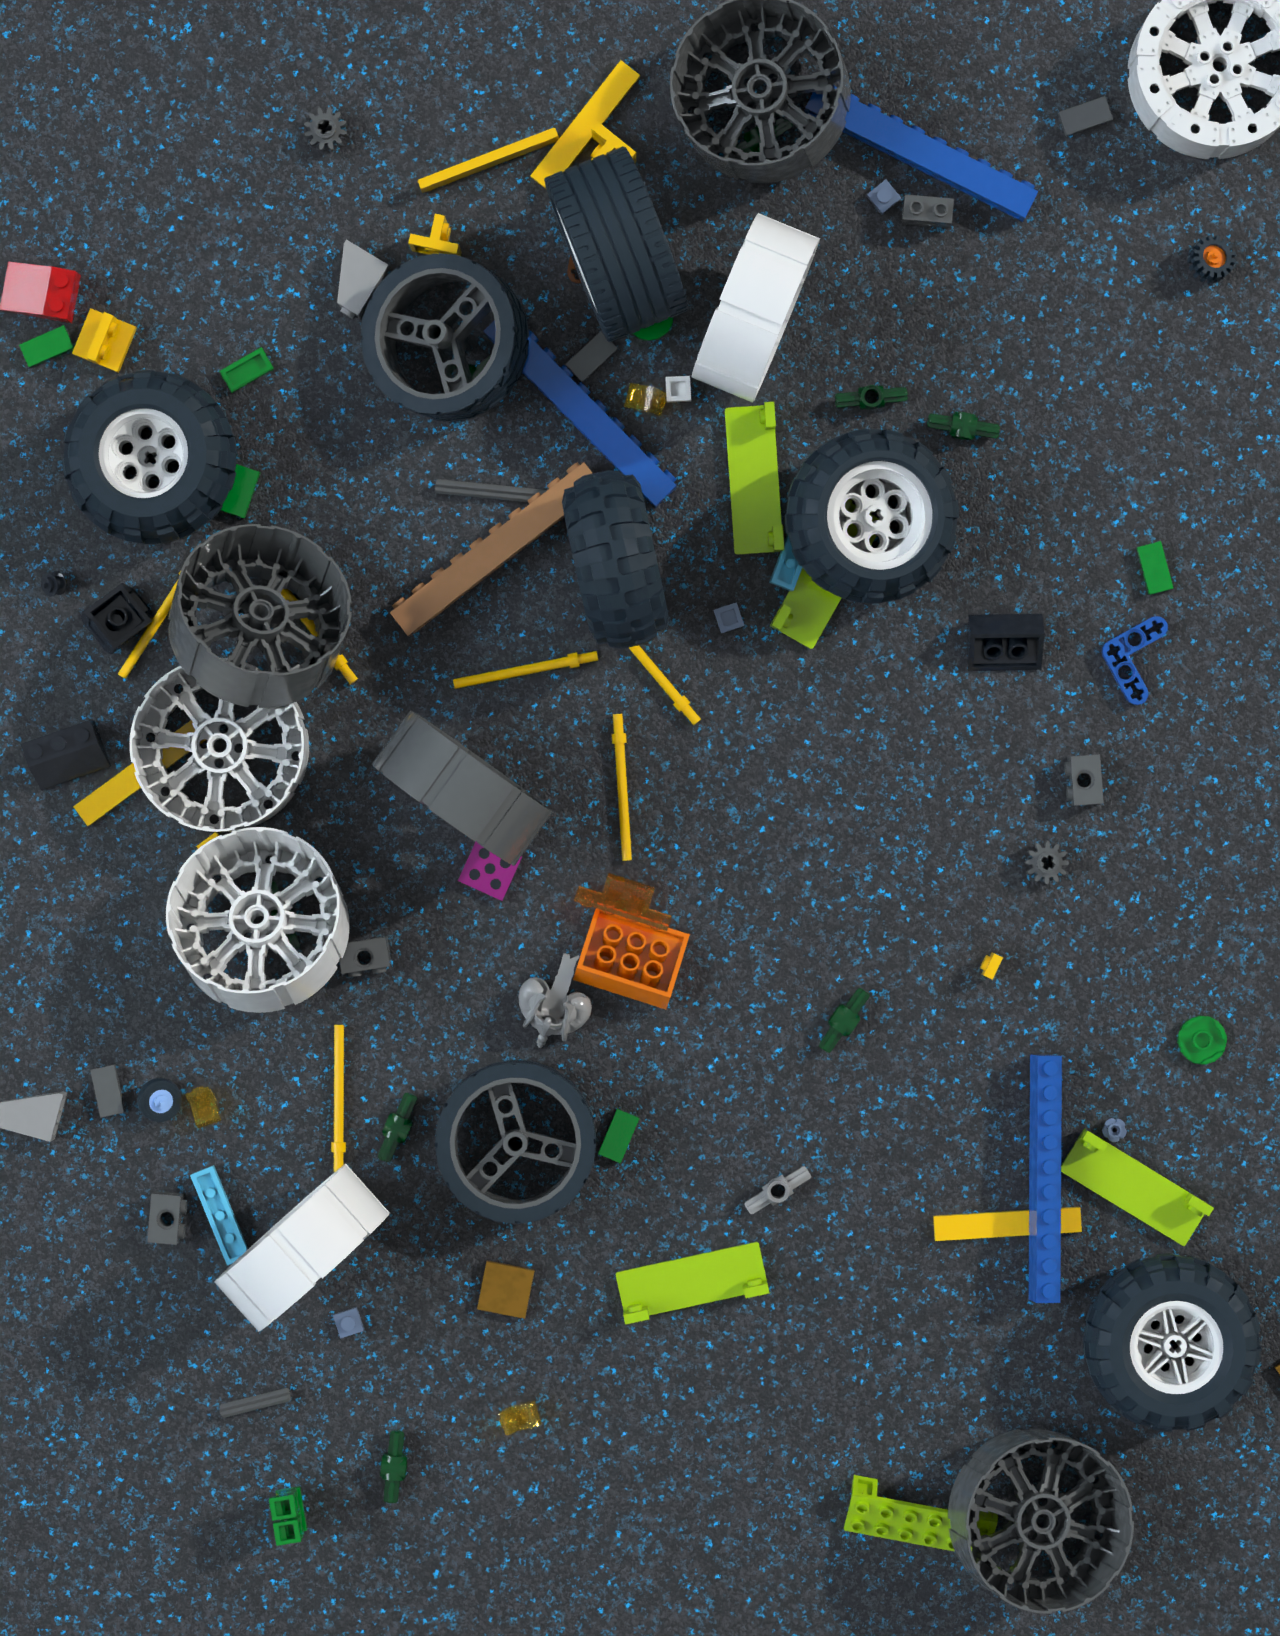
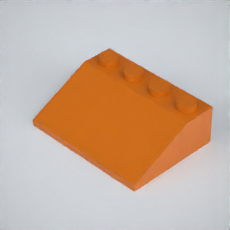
[573,905,690,1009]

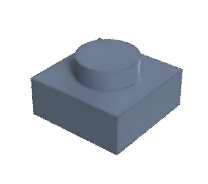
[867,179,901,215]
[713,602,744,634]
[333,1306,364,1339]

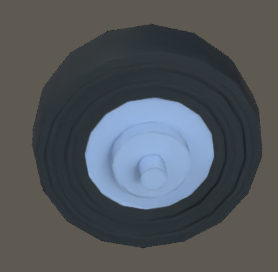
[137,1078,182,1122]

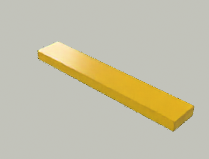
[530,60,640,190]
[418,128,559,193]
[73,720,206,826]
[933,1207,1082,1241]

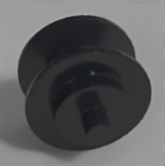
[41,571,67,597]

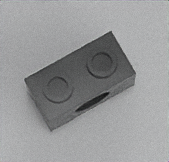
[901,195,954,228]
[1064,754,1104,806]
[339,936,392,977]
[147,1191,188,1245]

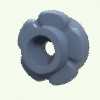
[1102,1118,1127,1142]

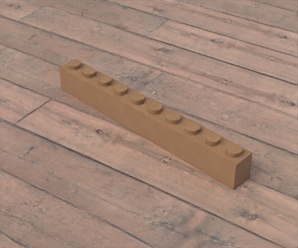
[390,462,592,636]

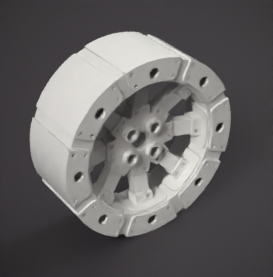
[1128,0,1280,159]
[692,213,820,403]
[130,658,309,832]
[166,827,349,1013]
[214,1164,390,1332]

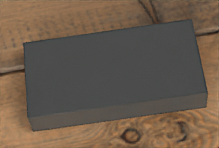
[1058,96,1113,137]
[565,331,618,383]
[90,1064,125,1118]

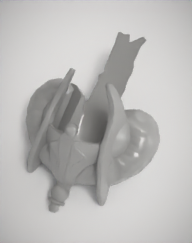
[518,953,592,1048]

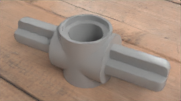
[744,1166,811,1214]

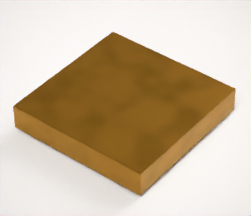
[477,1260,535,1319]

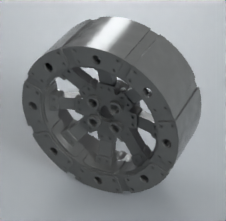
[670,0,851,183]
[168,524,352,708]
[372,710,553,866]
[948,1428,1134,1614]

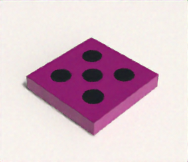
[458,841,523,901]

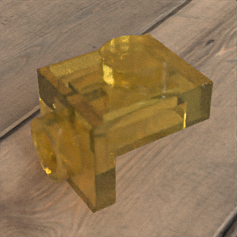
[624,383,666,416]
[186,1087,222,1129]
[499,1401,542,1436]

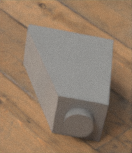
[337,239,390,319]
[0,1091,68,1142]

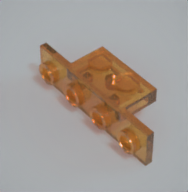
[574,873,672,931]

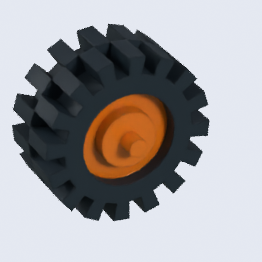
[1187,235,1236,284]

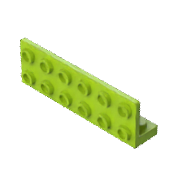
[725,402,784,555]
[770,499,879,649]
[1061,1128,1214,1246]
[616,1242,769,1325]
[844,1475,998,1551]

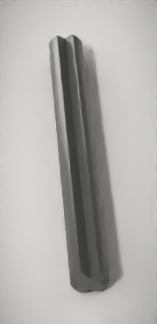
[435,479,547,502]

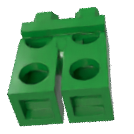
[269,1486,307,1546]

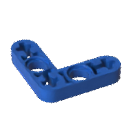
[1101,616,1168,705]

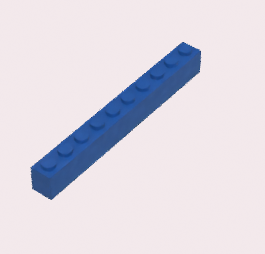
[804,85,1038,222]
[483,320,677,508]
[1029,1055,1062,1303]

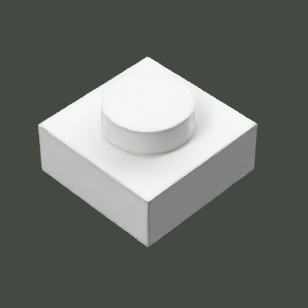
[666,376,691,403]

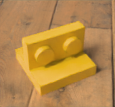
[591,121,636,163]
[408,214,462,256]
[72,308,137,373]

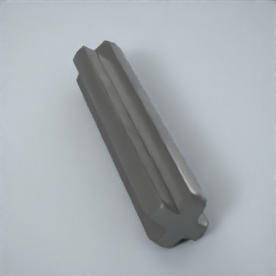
[219,1388,291,1418]

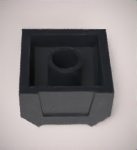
[81,583,154,655]

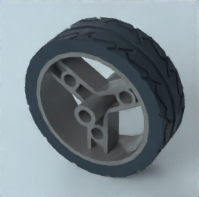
[361,253,529,421]
[435,1060,596,1224]

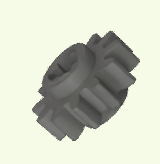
[304,107,348,152]
[1024,841,1069,884]

